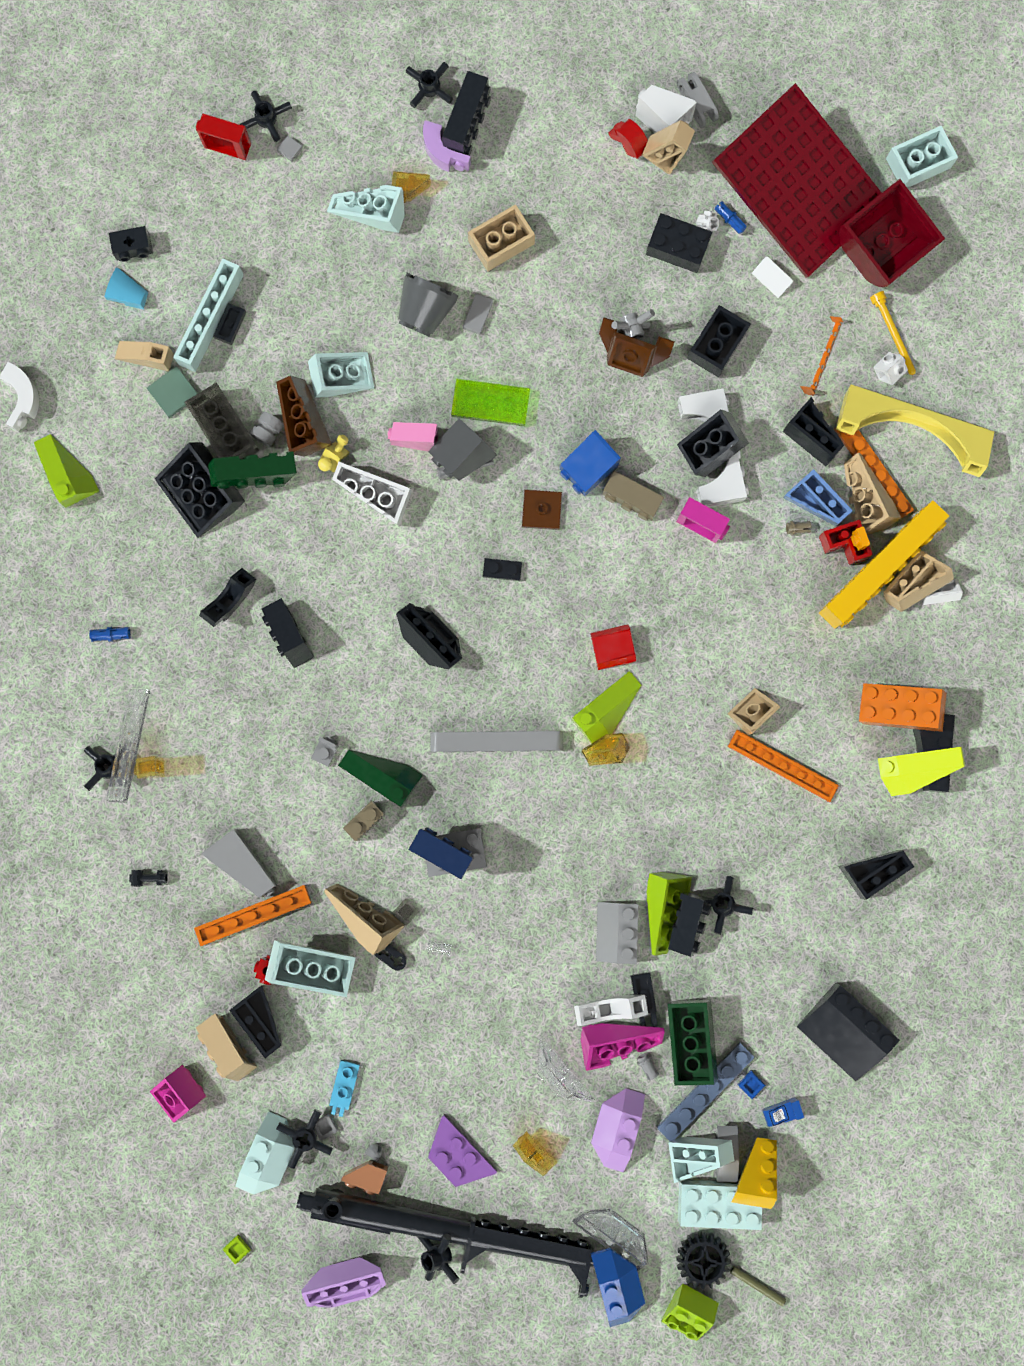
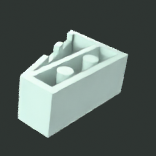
[669,1137,734,1183]

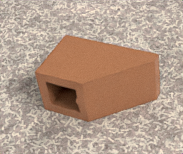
[341,1160,388,1195]

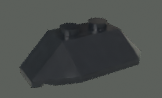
[396,603,462,670]

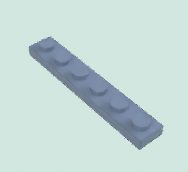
[657,1042,755,1141]

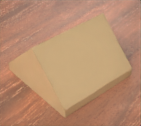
[728,688,780,735]

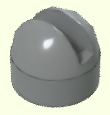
[365,1144,382,1162]

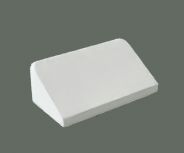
[752,256,793,298]
[922,578,963,605]

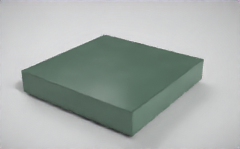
[147,366,199,418]

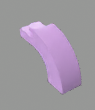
[423,120,471,172]

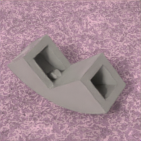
[715,1126,739,1183]

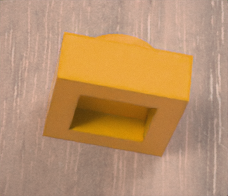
[851,526,870,551]

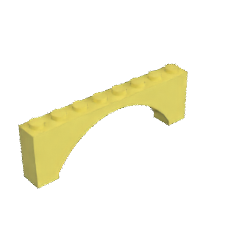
[836,384,994,477]

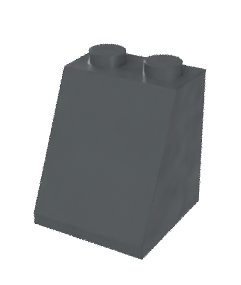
[428,418,497,481]

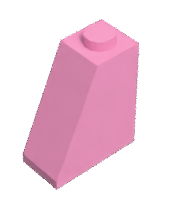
[388,422,439,451]

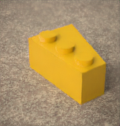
[731,1137,777,1209]

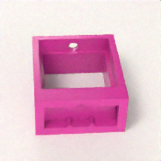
[676,497,730,543]

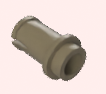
[786,520,811,536]

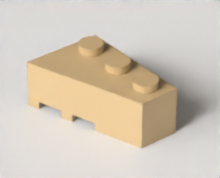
[883,551,954,612]

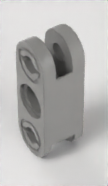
[676,72,719,128]

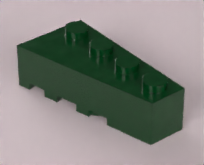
[208,451,297,489]

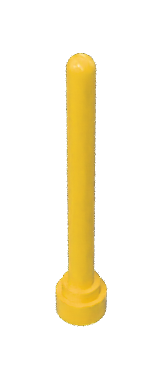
[870,291,916,375]

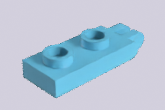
[329,1060,360,1117]

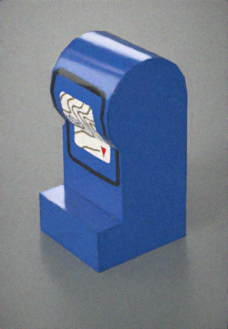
[762,1097,804,1127]

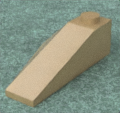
[844,453,901,535]

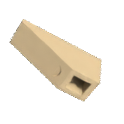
[115,341,174,372]

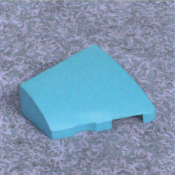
[104,268,148,310]

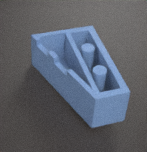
[783,469,853,526]

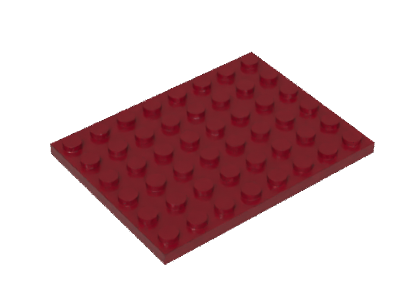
[712,83,882,278]

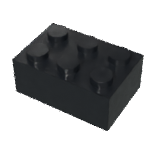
[646,213,713,273]
[687,305,751,378]
[677,409,749,477]

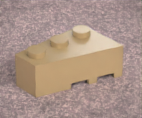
[642,120,695,175]
[196,1013,257,1081]

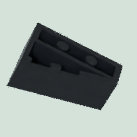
[262,598,314,668]

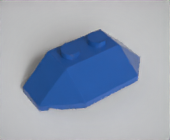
[591,1248,645,1327]

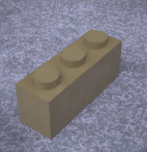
[602,471,664,521]

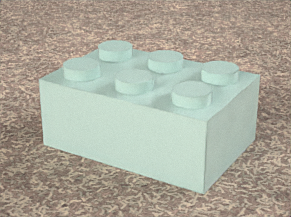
[886,126,958,188]

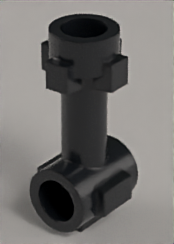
[129,870,168,887]

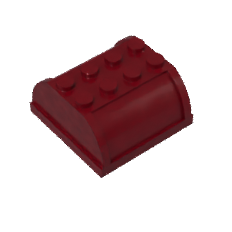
[839,179,945,287]

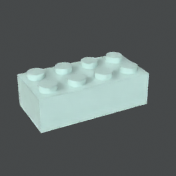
[265,940,356,997]
[678,1179,762,1230]

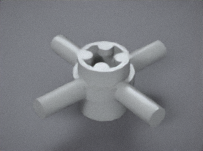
[611,309,655,339]

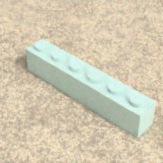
[173,259,244,372]

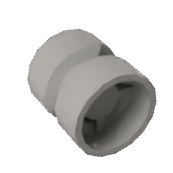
[249,411,284,447]

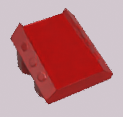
[590,624,636,670]

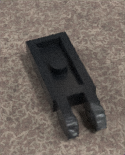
[630,972,658,1027]

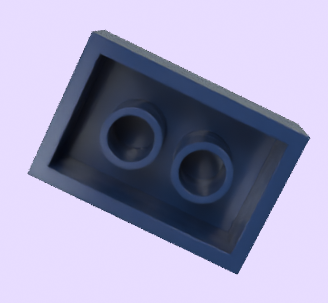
[408,827,474,879]

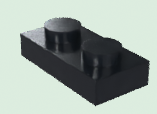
[214,303,246,345]
[483,558,522,581]

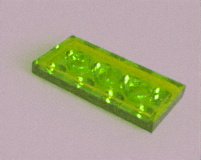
[451,379,530,427]

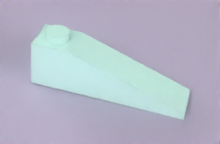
[327,185,405,233]

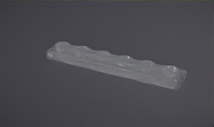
[106,689,150,803]

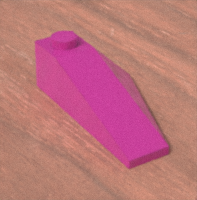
[581,1023,665,1071]

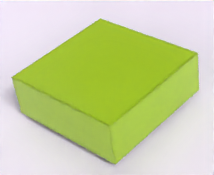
[222,1234,251,1265]

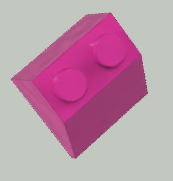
[150,1064,206,1123]

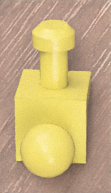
[318,435,350,473]

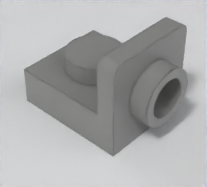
[311,736,339,767]

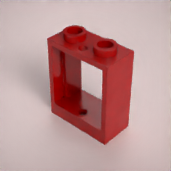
[196,113,251,161]

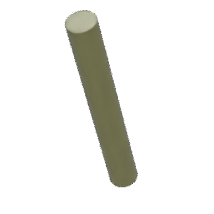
[730,1266,786,1306]

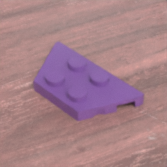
[428,1115,497,1187]

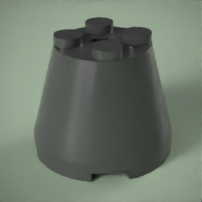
[398,272,458,337]

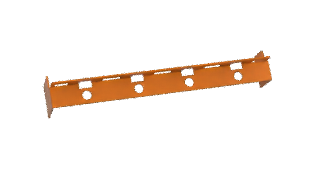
[800,316,843,396]

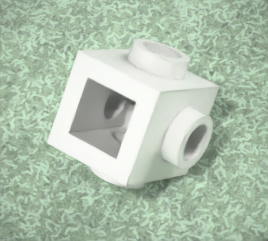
[874,352,908,385]

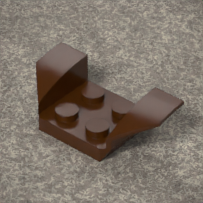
[599,317,675,377]

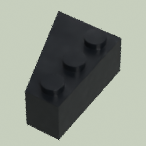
[782,397,844,467]
[838,850,914,900]
[668,892,712,957]
[229,985,282,1058]

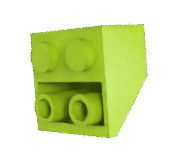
[661,1284,719,1341]

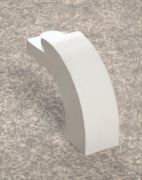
[0,362,39,432]
[574,995,648,1026]

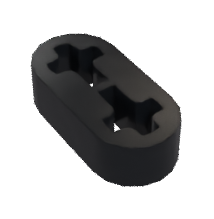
[374,943,407,971]

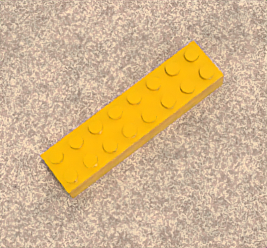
[819,500,949,629]

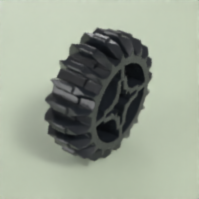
[676,1231,731,1290]

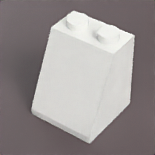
[635,85,697,134]

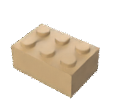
[468,204,535,272]

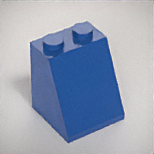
[560,430,621,496]

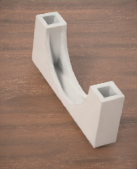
[677,388,749,507]

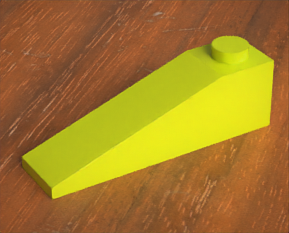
[878,747,965,796]

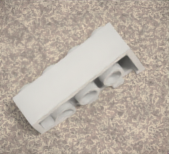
[332,462,412,526]

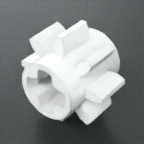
[696,210,719,231]

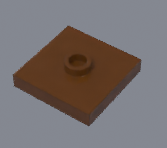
[522,489,562,530]

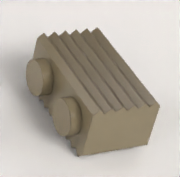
[343,801,385,841]

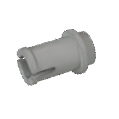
[637,1053,659,1080]

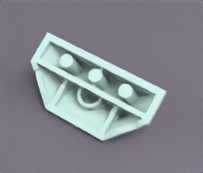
[235,1111,295,1195]

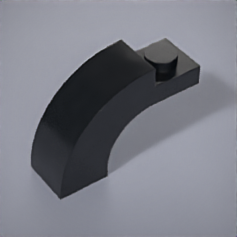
[199,568,257,627]

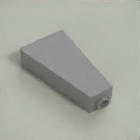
[202,829,277,898]

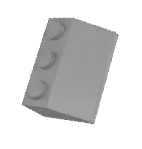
[596,902,638,964]

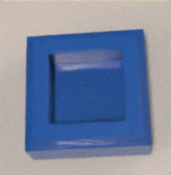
[737,1070,766,1099]

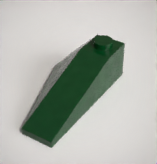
[338,750,423,808]

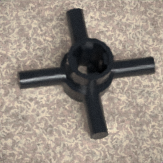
[406,62,453,108]
[239,90,292,142]
[84,744,131,791]
[706,876,754,935]
[276,1109,333,1169]
[417,1233,460,1284]

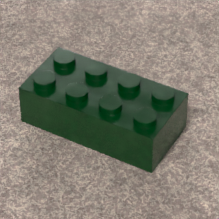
[668,999,718,1086]

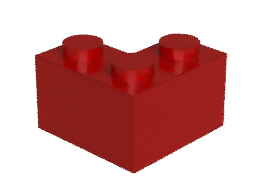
[819,519,873,566]

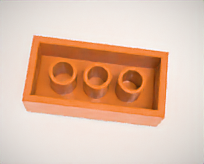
[859,683,947,732]

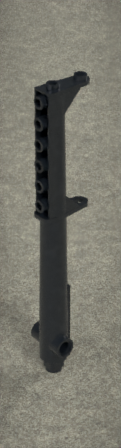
[296,1188,594,1298]

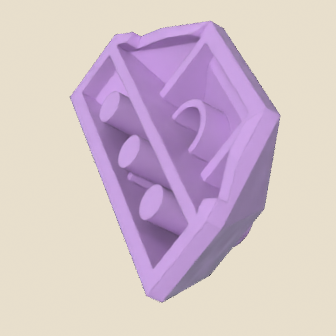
[591,1088,645,1172]
[301,1257,386,1308]

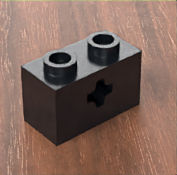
[109,226,153,262]

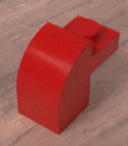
[608,119,648,159]

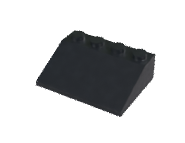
[155,442,245,538]
[797,983,900,1081]

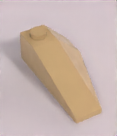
[324,884,405,955]

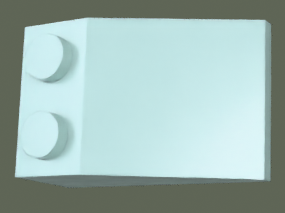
[308,352,374,398]

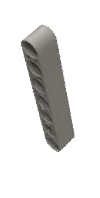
[430,731,563,753]

